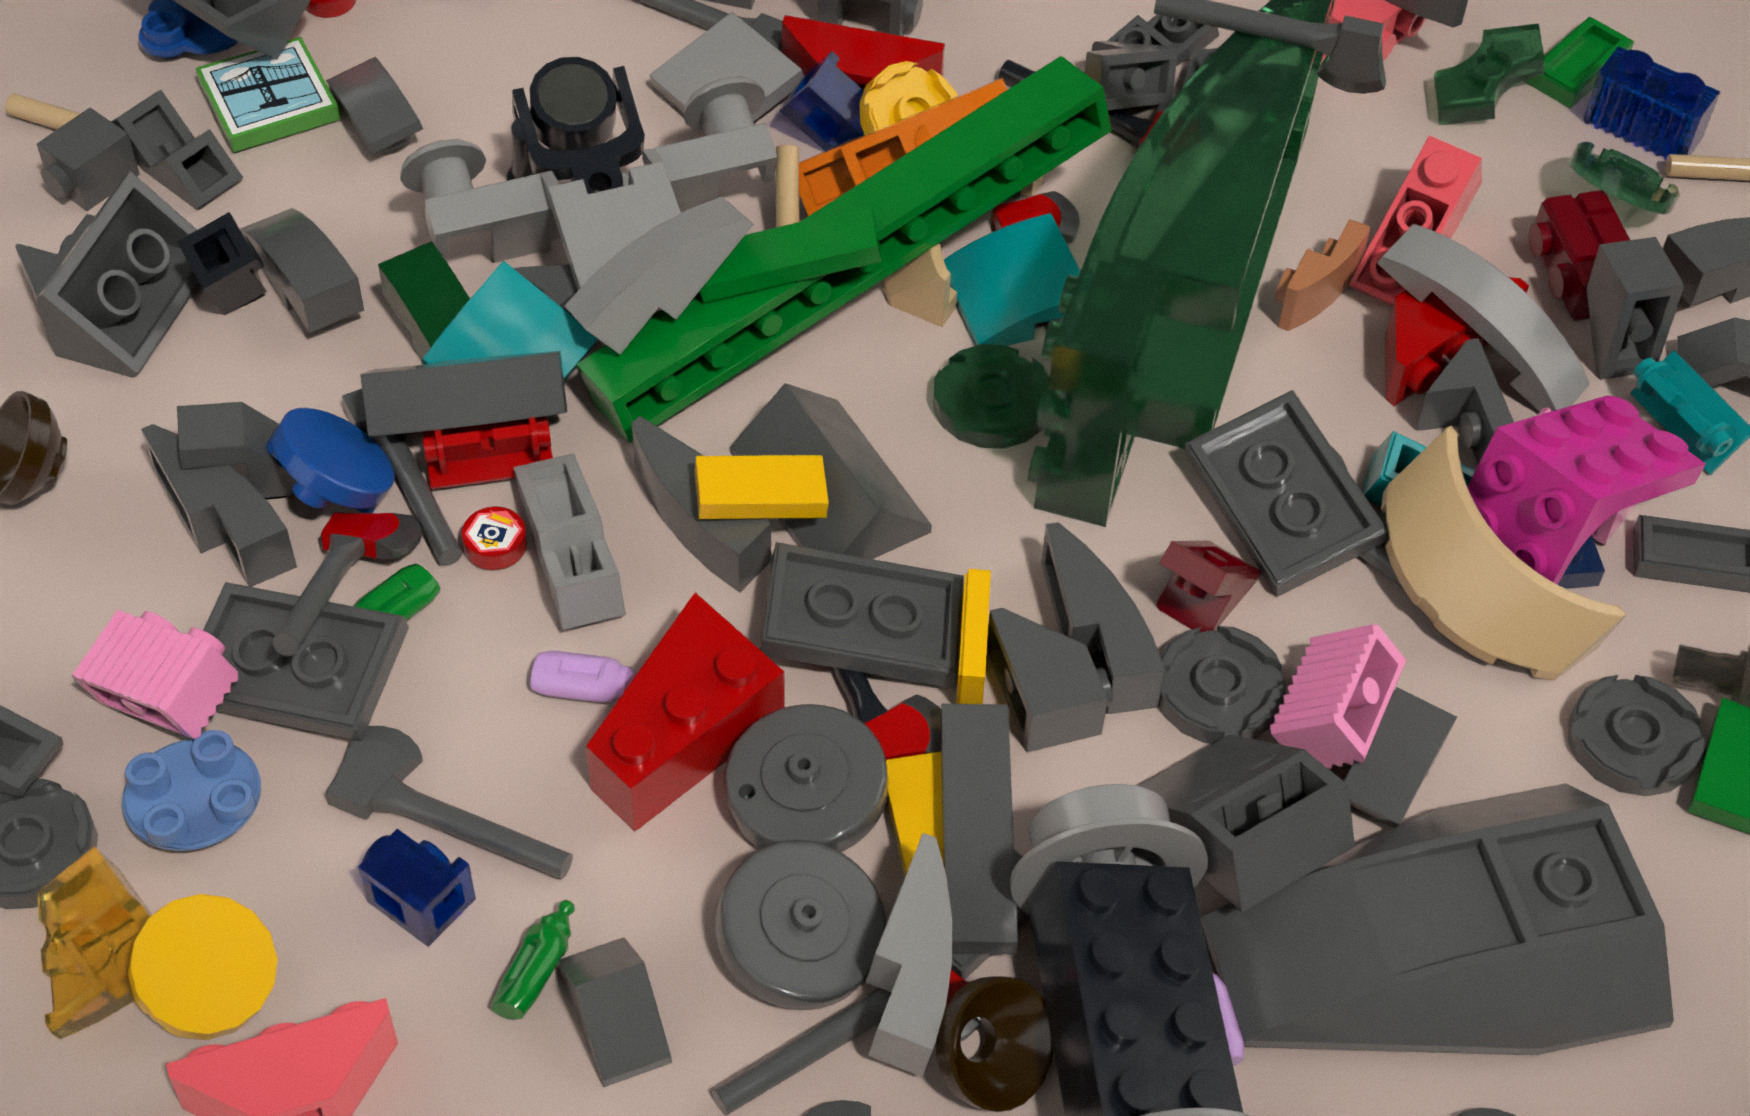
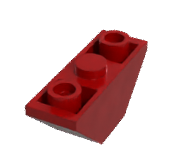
[782,15,945,116]
[1385,277,1529,406]

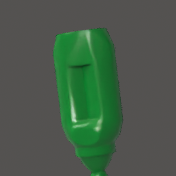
[353,563,440,621]
[491,900,575,1020]

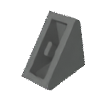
[558,937,672,1087]

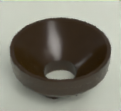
[0,391,67,505]
[936,976,1054,1112]

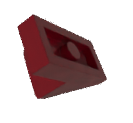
[1157,540,1262,632]

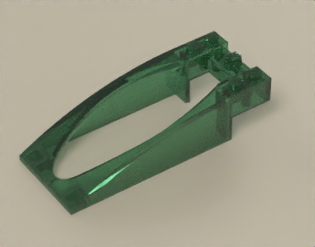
[1027,0,1336,527]

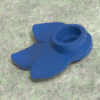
[139,0,239,58]

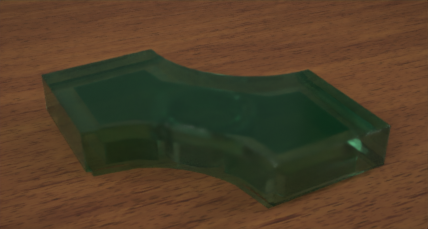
[1434,23,1545,125]

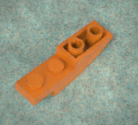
[799,78,1007,216]

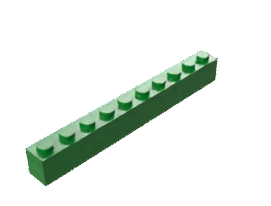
[576,56,1112,443]

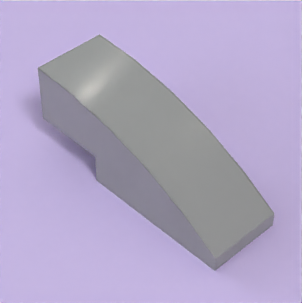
[564,196,754,355]
[513,453,626,630]
[866,833,952,1077]

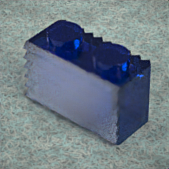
[1583,46,1721,160]

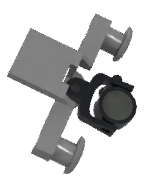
[400,57,778,291]

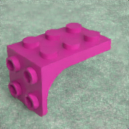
[1467,395,1706,585]

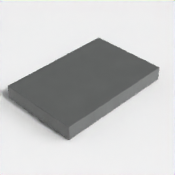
[1185,390,1388,597]
[760,542,964,688]
[203,582,409,741]

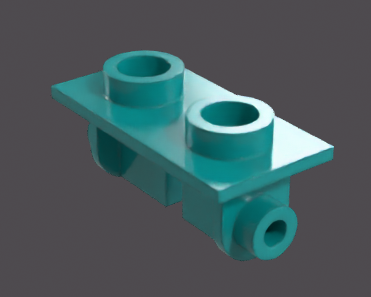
[1630,350,1750,475]

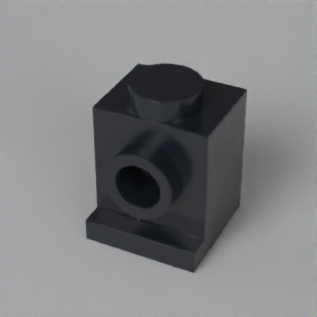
[177,212,267,315]

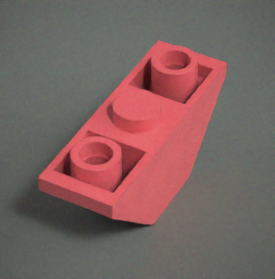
[166,998,398,1116]

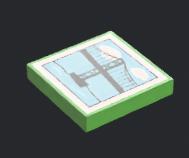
[195,37,340,153]

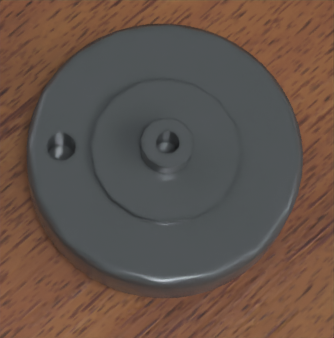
[724,704,888,852]
[715,840,886,1010]

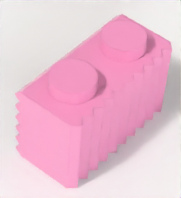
[72,609,238,739]
[1270,624,1406,769]

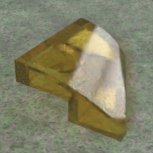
[37,846,153,1039]

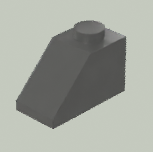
[1586,237,1685,380]
[987,608,1113,752]

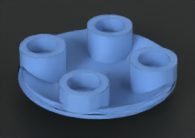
[122,730,261,851]

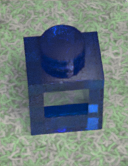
[780,51,865,151]
[358,828,476,947]

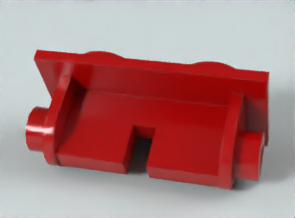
[423,416,553,490]

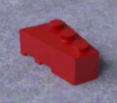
[586,592,785,832]

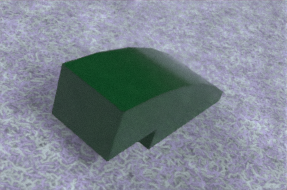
[378,241,470,361]

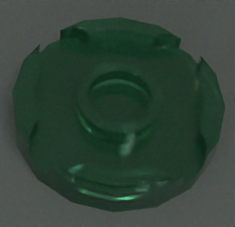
[1568,141,1680,214]
[933,344,1053,449]

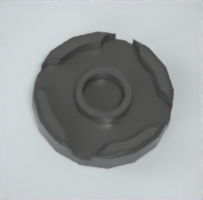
[1159,626,1286,744]
[1568,675,1705,796]
[0,779,98,909]

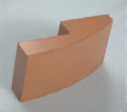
[1275,219,1371,331]

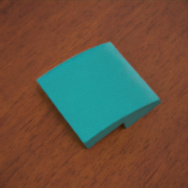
[944,213,1093,352]
[421,260,598,381]

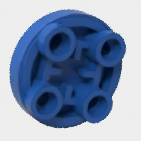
[266,408,395,513]

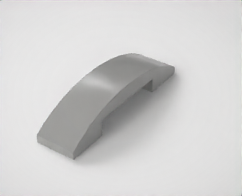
[1377,224,1590,411]

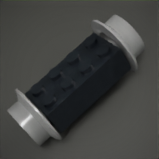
[1010,784,1251,1116]

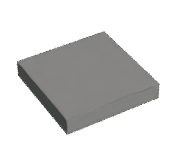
[649,12,805,131]

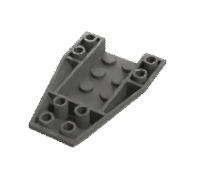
[1201,783,1674,1055]

